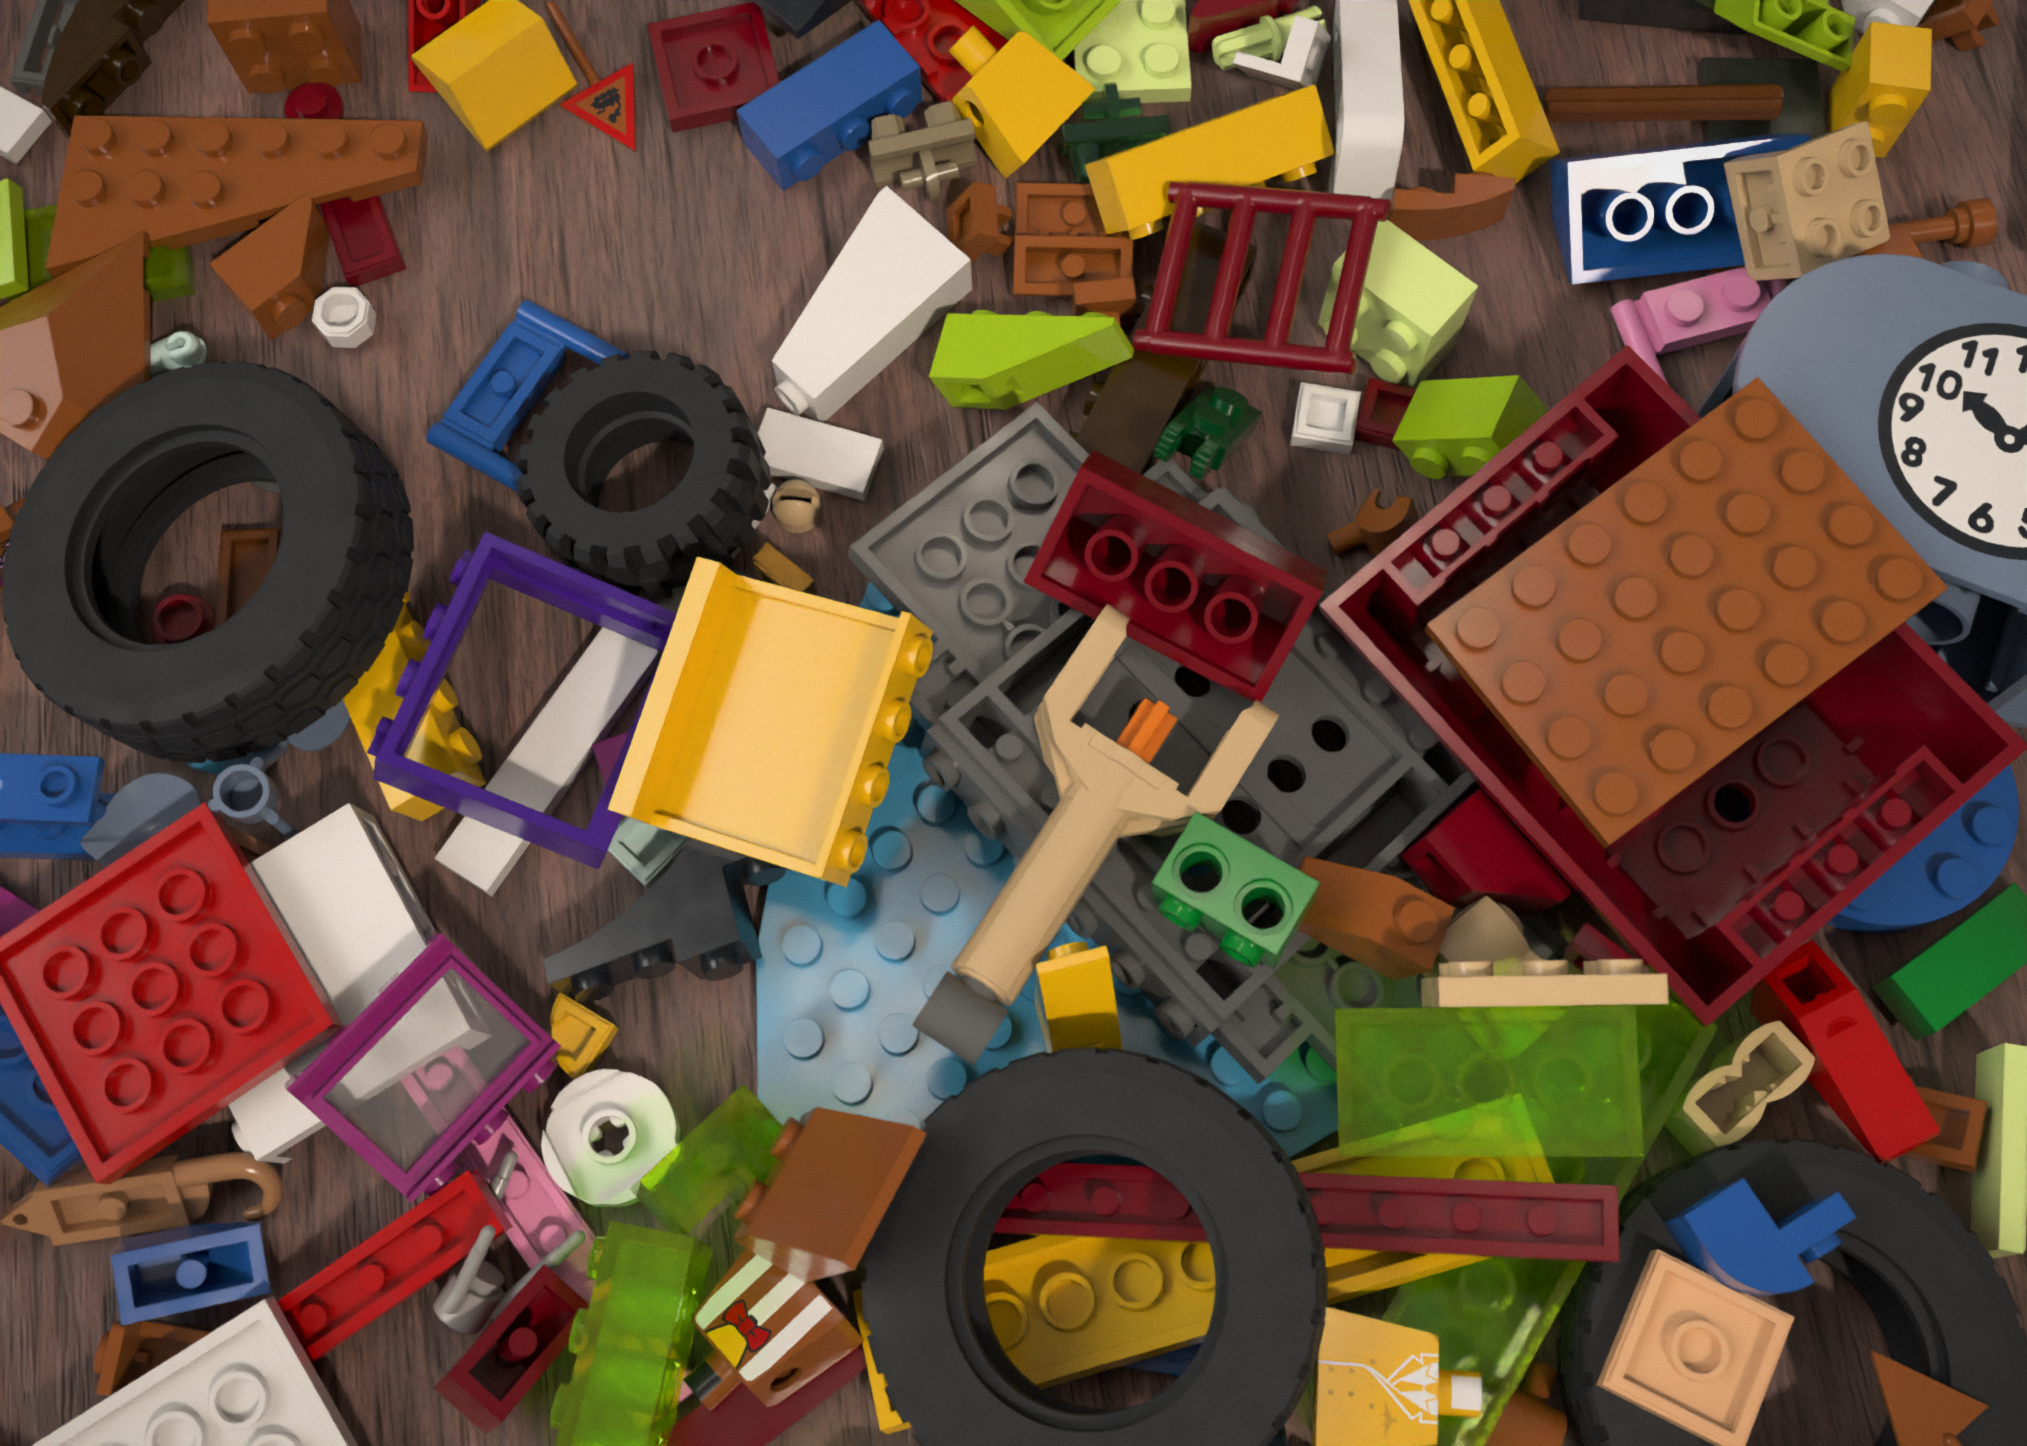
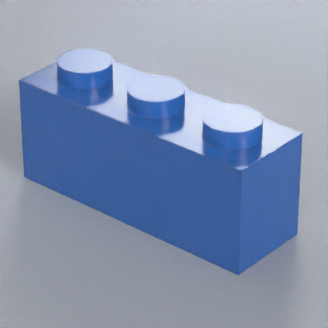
[736,20,923,191]

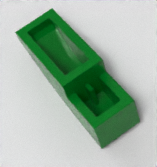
[1871,882,2027,1041]

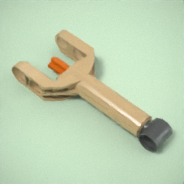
[912,604,1279,1066]

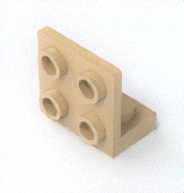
[1724,121,1890,281]

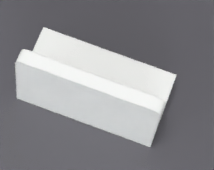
[1233,15,1331,89]

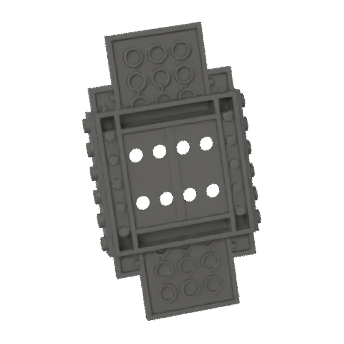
[847,402,1575,1131]

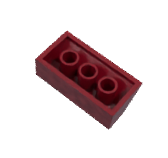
[1023,450,1328,702]

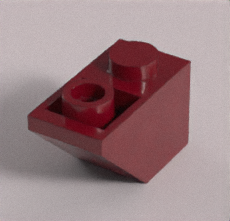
[1400,789,1572,916]

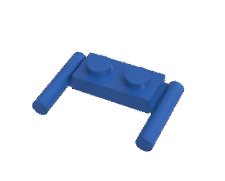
[426,299,630,493]

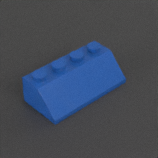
[1550,133,1811,284]

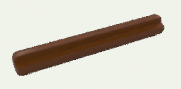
[1544,84,1783,122]

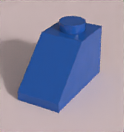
[110,1221,271,1326]

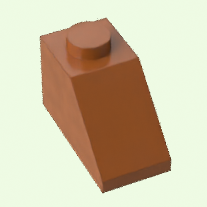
[209,193,330,340]
[1277,856,1455,981]

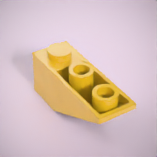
[1035,941,1123,1054]

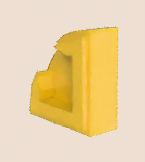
[550,992,619,1080]

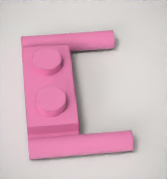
[1610,266,1787,384]

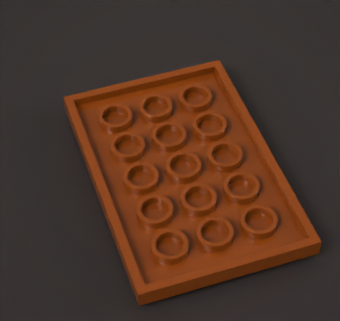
[1425,377,1948,849]

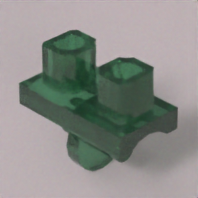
[1059,82,1170,183]

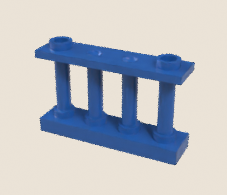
[0,753,116,861]

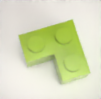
[1392,375,1549,479]

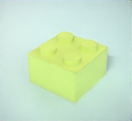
[1318,220,1478,388]

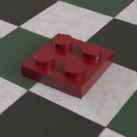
[647,2,780,133]

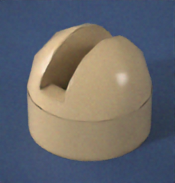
[772,479,823,533]

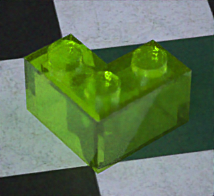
[630,1084,782,1240]

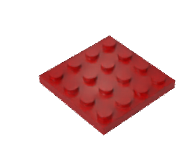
[0,802,343,1185]

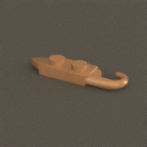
[1,1152,282,1246]

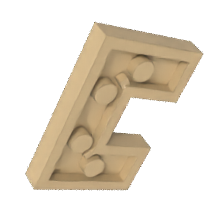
[1421,959,1669,1007]

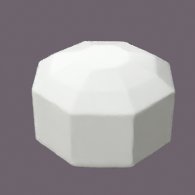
[312,287,377,348]

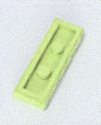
[1970,1043,2027,1259]

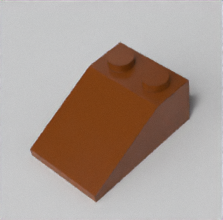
[732,1107,927,1283]

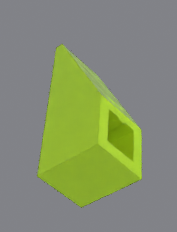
[929,310,1134,410]

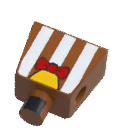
[683,1248,864,1411]

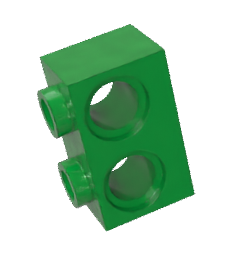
[1152,811,1320,969]

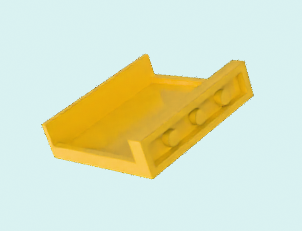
[608,557,933,888]

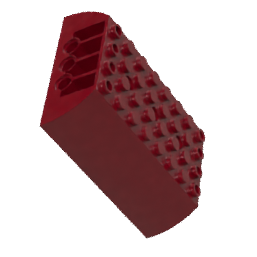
[1319,344,2027,1028]

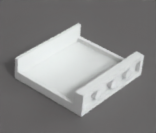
[229,803,492,1164]

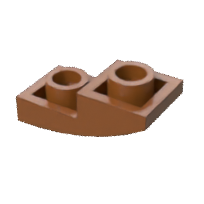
[1387,172,1515,241]

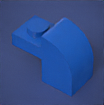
[1664,1178,1856,1297]

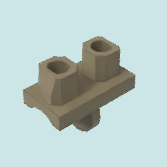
[868,101,977,202]

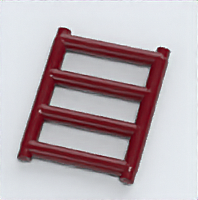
[1132,181,1391,375]

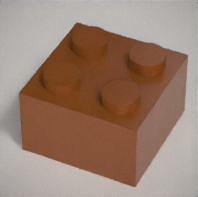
[207,0,362,94]

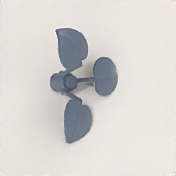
[80,699,351,867]

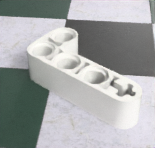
[1329,0,1404,203]

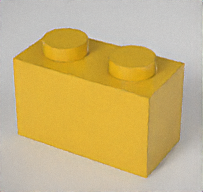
[1827,22,1932,158]

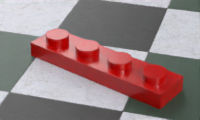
[277,1169,513,1364]

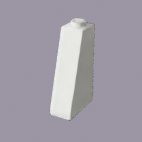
[772,186,972,423]

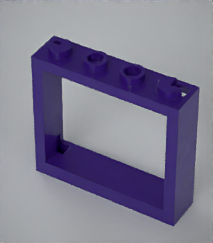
[367,531,677,870]

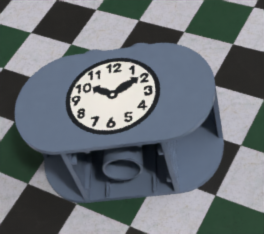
[1696,254,2027,728]

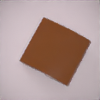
[1013,183,1133,298]

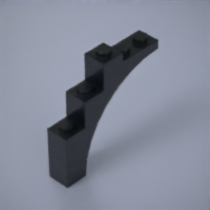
[543,838,788,1002]

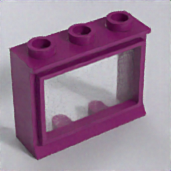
[285,932,561,1203]

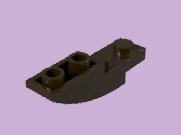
[41,0,185,140]

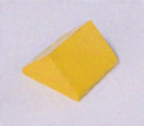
[411,0,577,153]

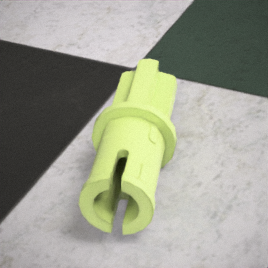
[1212,5,1327,70]

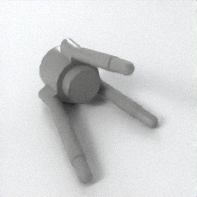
[433,1151,586,1334]

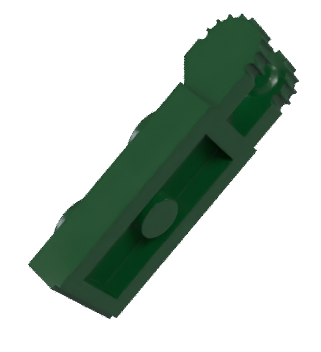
[1153,385,1262,481]

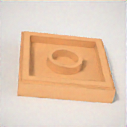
[1596,1249,1795,1446]

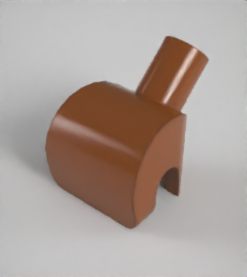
[1326,489,1419,556]
[1486,1361,1567,1446]

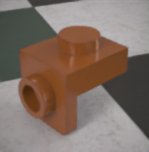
[1901,1075,1989,1173]
[94,1318,216,1396]

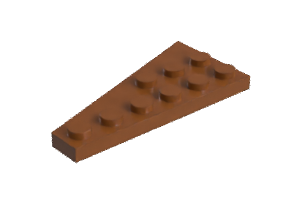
[45,115,429,279]

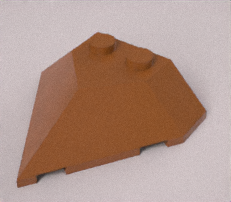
[0,231,151,461]

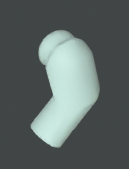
[150,331,208,379]

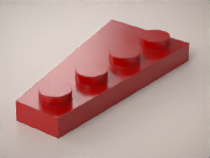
[856,0,1009,118]

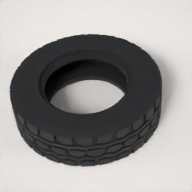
[1,361,414,763]
[861,1047,1328,1446]
[1557,1137,2027,1446]

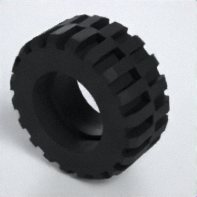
[517,350,771,600]

